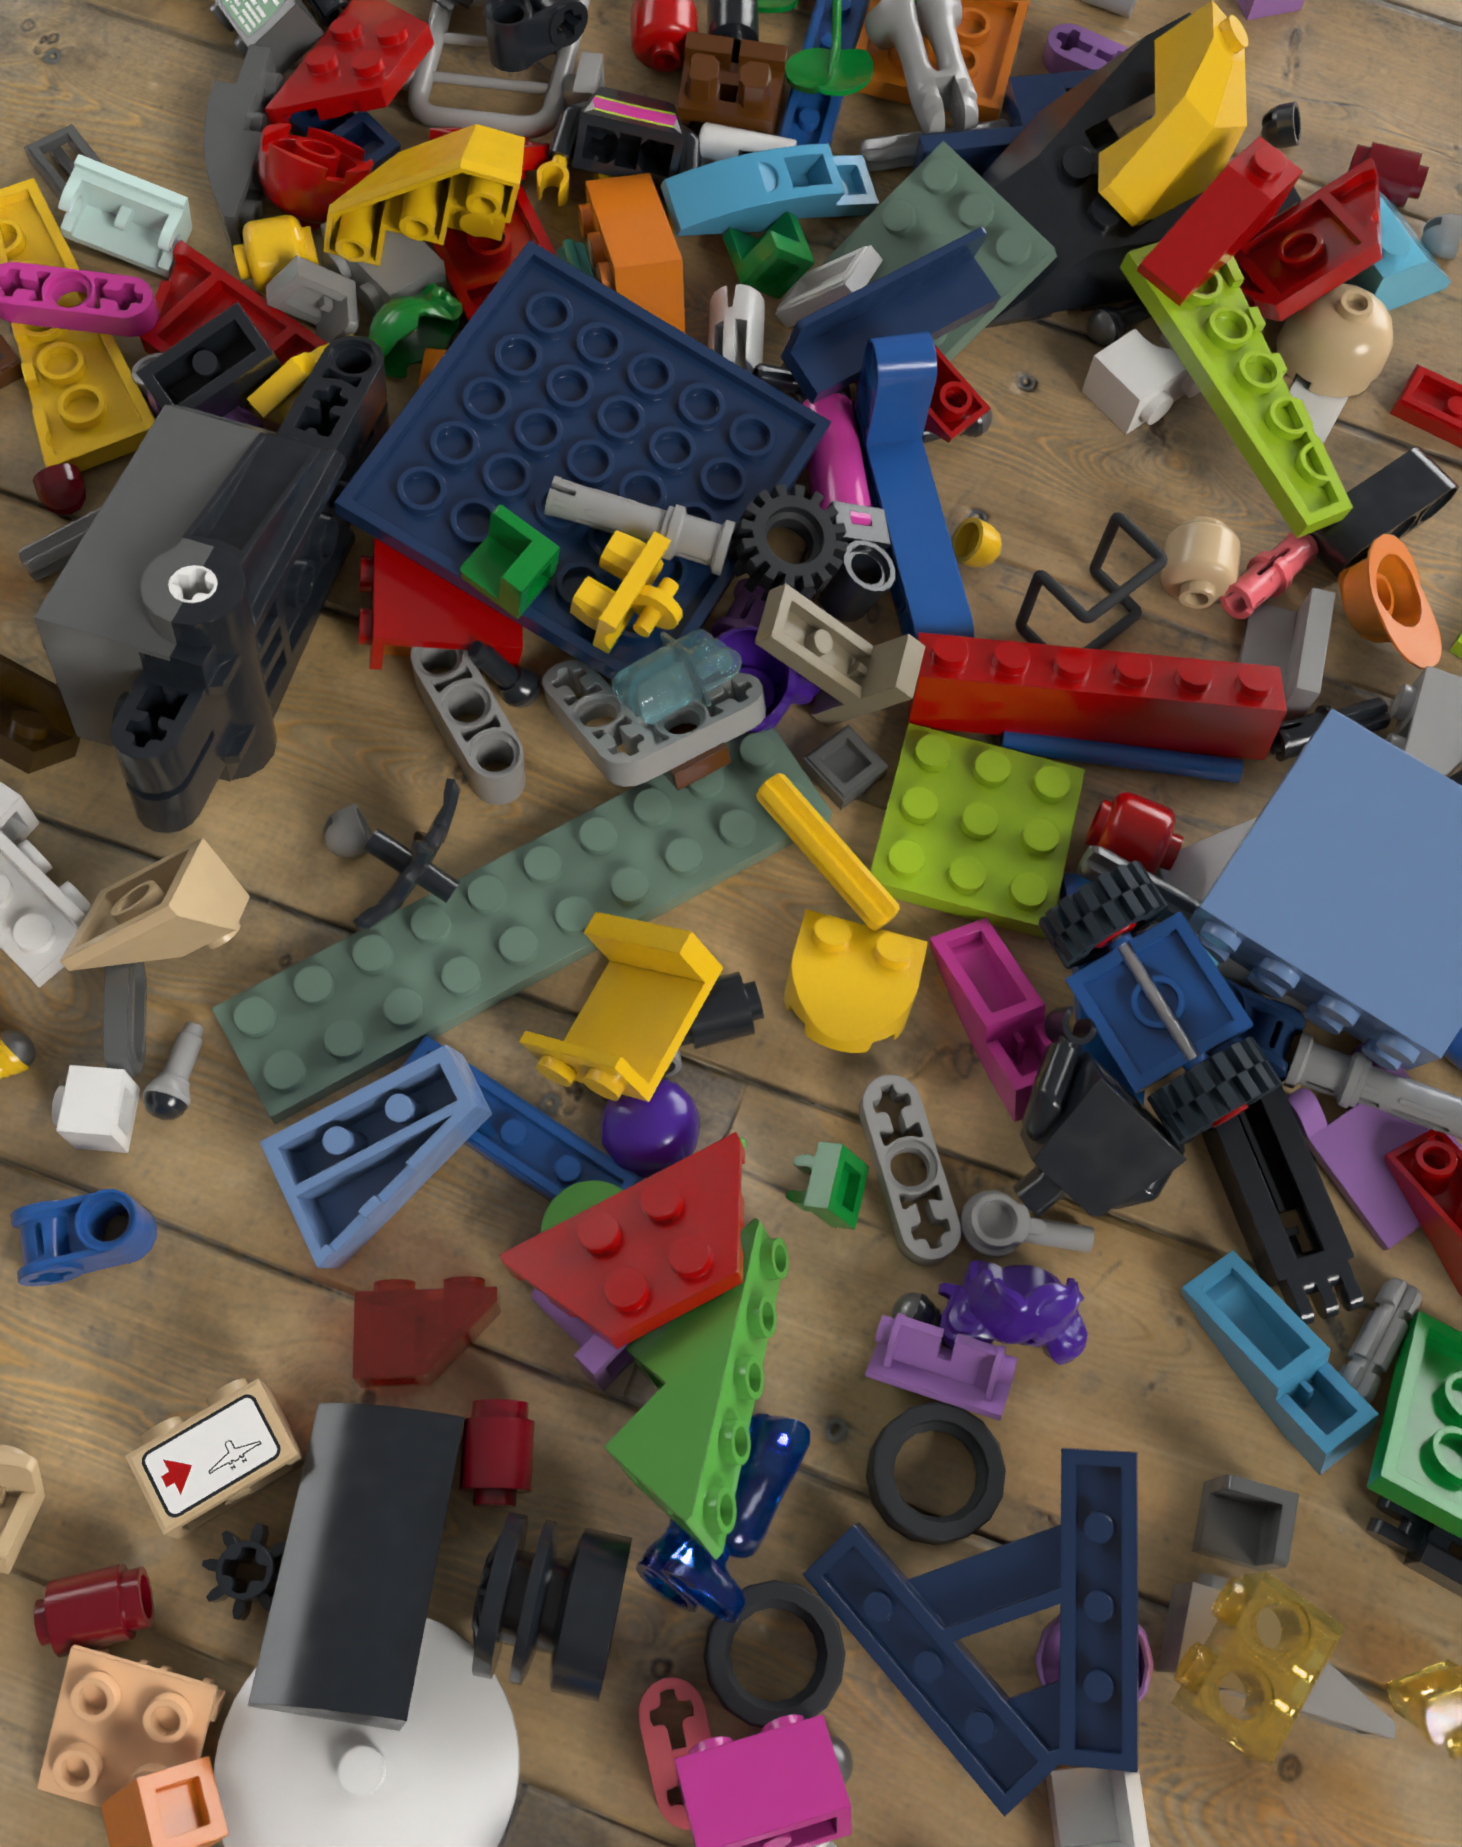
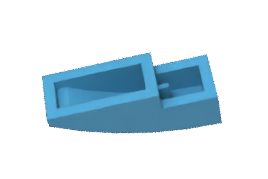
[1181,1250,1379,1475]

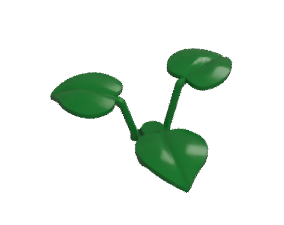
[757,0,917,96]

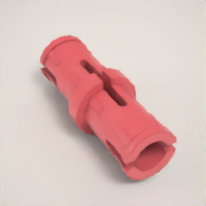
[1220,532,1319,619]

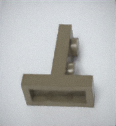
[755,583,925,727]

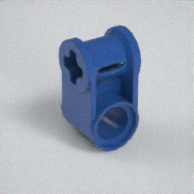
[10,1189,157,1286]

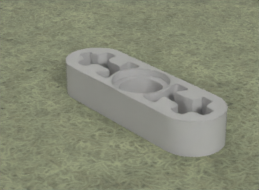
[859,1075,961,1266]

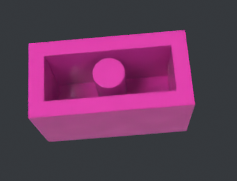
[675,1714,852,1847]

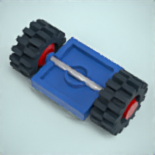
[1039,861,1283,1145]

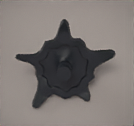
[353,778,460,929]

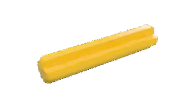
[756,773,900,931]

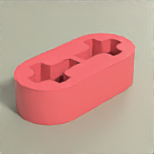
[638,1677,712,1830]

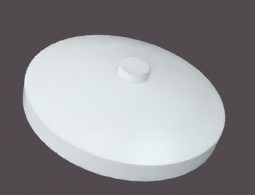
[214,1617,520,1847]

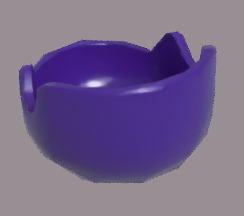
[601,1078,700,1178]

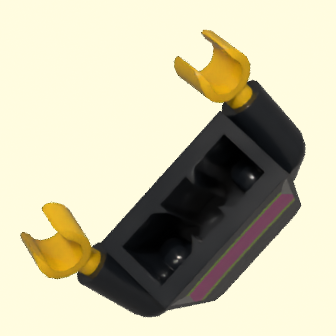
[536,87,701,232]

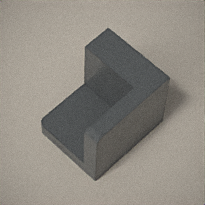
[1192,1474,1299,1572]

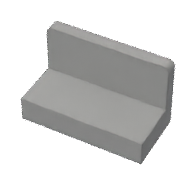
[1238,587,1336,720]

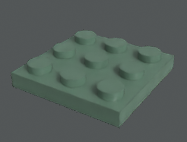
[823,141,1057,362]

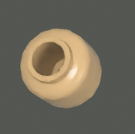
[1160,516,1241,609]

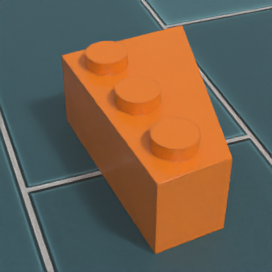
[578,173,685,333]

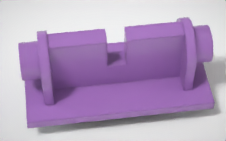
[865,1312,1018,1421]

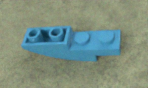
[660,143,879,236]

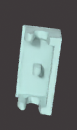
[58,154,193,278]

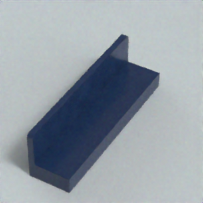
[780,226,1001,404]

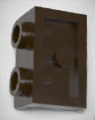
[0,654,81,774]

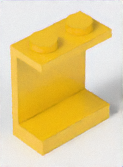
[519,912,723,1102]

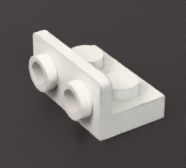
[0,830,92,988]

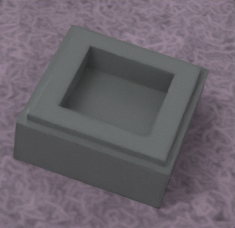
[801,724,889,810]

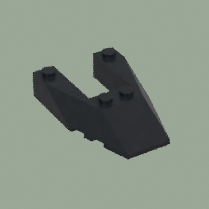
[981,12,1302,328]

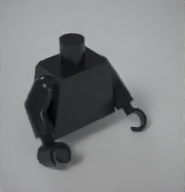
[1013,1006,1196,1217]

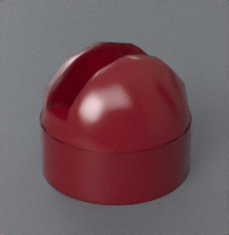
[32,464,86,516]

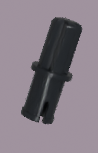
[1270,697,1391,762]

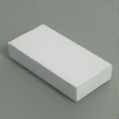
[775,245,883,328]

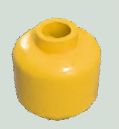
[233,215,320,296]

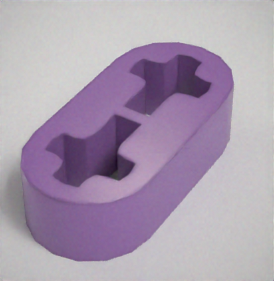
[1042,23,1128,73]

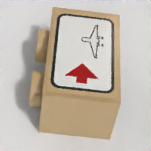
[125,1378,306,1540]

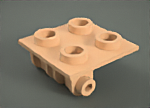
[37,1644,226,1808]

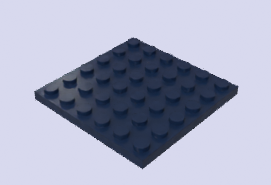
[335,240,831,704]

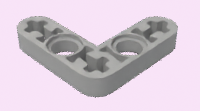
[542,660,766,787]

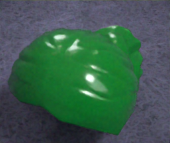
[368,283,464,379]

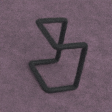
[1015,512,1168,650]

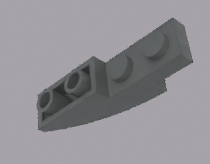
[204,44,284,255]

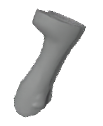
[865,0,979,135]

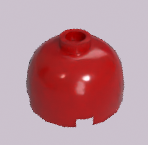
[258,123,374,230]

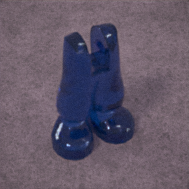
[636,1413,810,1624]

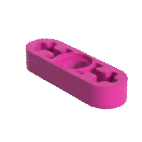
[0,262,159,337]

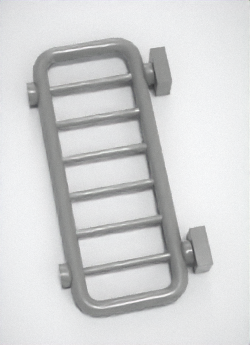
[401,0,605,138]

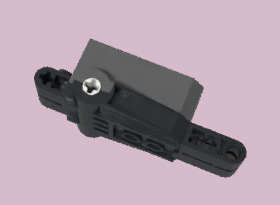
[34,335,390,833]

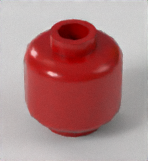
[630,0,698,72]
[1085,792,1184,875]

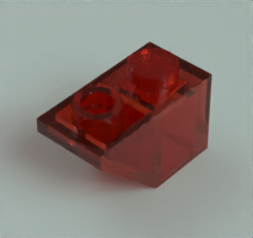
[352,1276,501,1388]

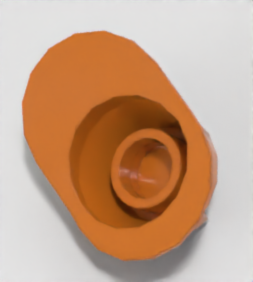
[1338,534,1442,669]

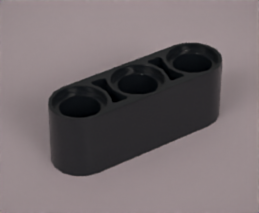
[1309,447,1459,578]

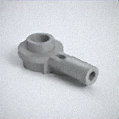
[959,1190,1094,1258]

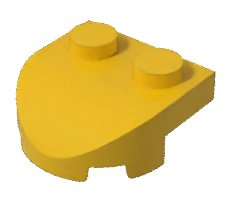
[783,909,928,1053]

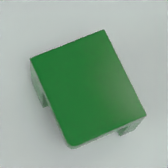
[723,212,815,299]
[460,504,560,619]

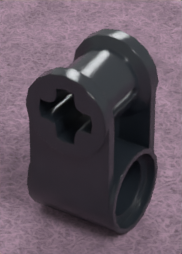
[484,0,588,72]

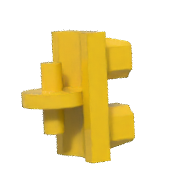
[570,530,683,654]

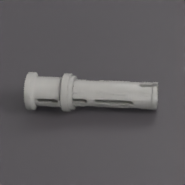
[544,476,736,576]
[1283,1032,1462,1140]

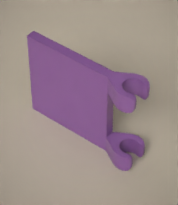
[1286,1043,1462,1251]

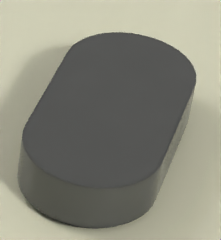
[103,962,147,1077]

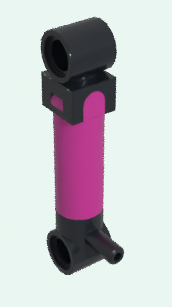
[752,362,895,622]

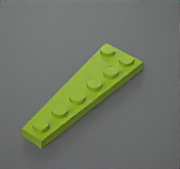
[1120,242,1353,538]

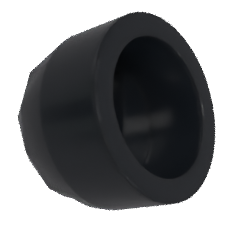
[1261,101,1301,148]

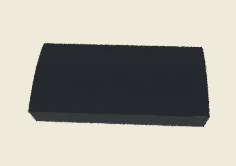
[247,1403,464,1731]

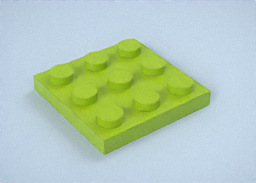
[870,723,1085,939]

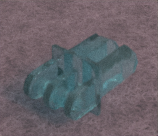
[612,629,742,725]

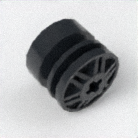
[471,1512,632,1702]

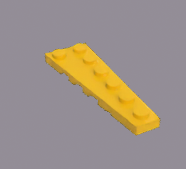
[0,178,155,472]

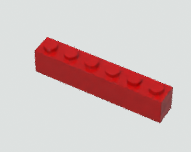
[908,632,1287,760]

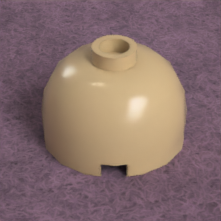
[1276,283,1393,398]

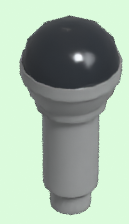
[143,1022,204,1120]

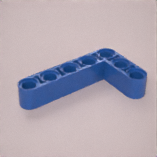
[854,331,974,639]

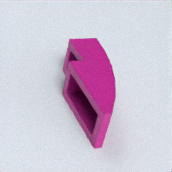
[930,918,1052,1122]

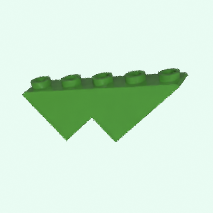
[604,1218,789,1560]

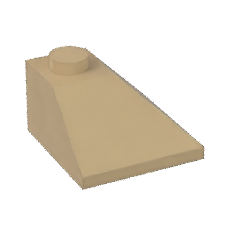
[60,838,250,971]

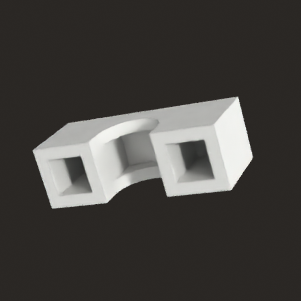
[1082,329,1200,435]

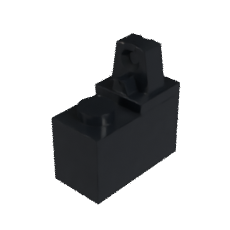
[136,302,283,417]

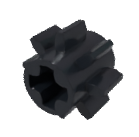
[202,1523,286,1621]

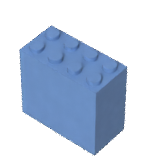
[1188,709,1462,1071]

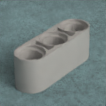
[410,647,526,805]

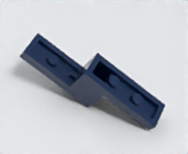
[912,69,1153,176]

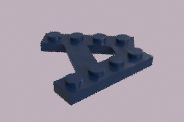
[802,1447,1139,1817]

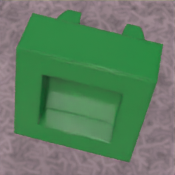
[785,1142,869,1230]

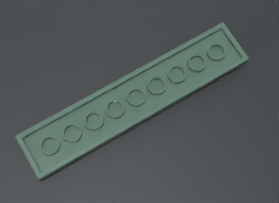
[211,728,832,1125]

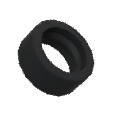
[866,1402,1006,1545]
[703,1580,846,1728]

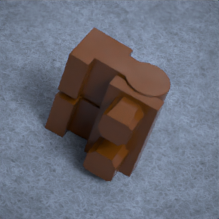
[677,31,789,135]

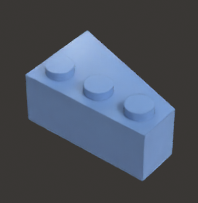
[260,1045,492,1269]

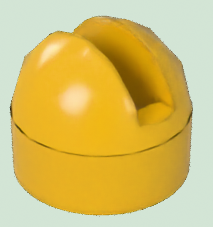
[951,517,1002,568]

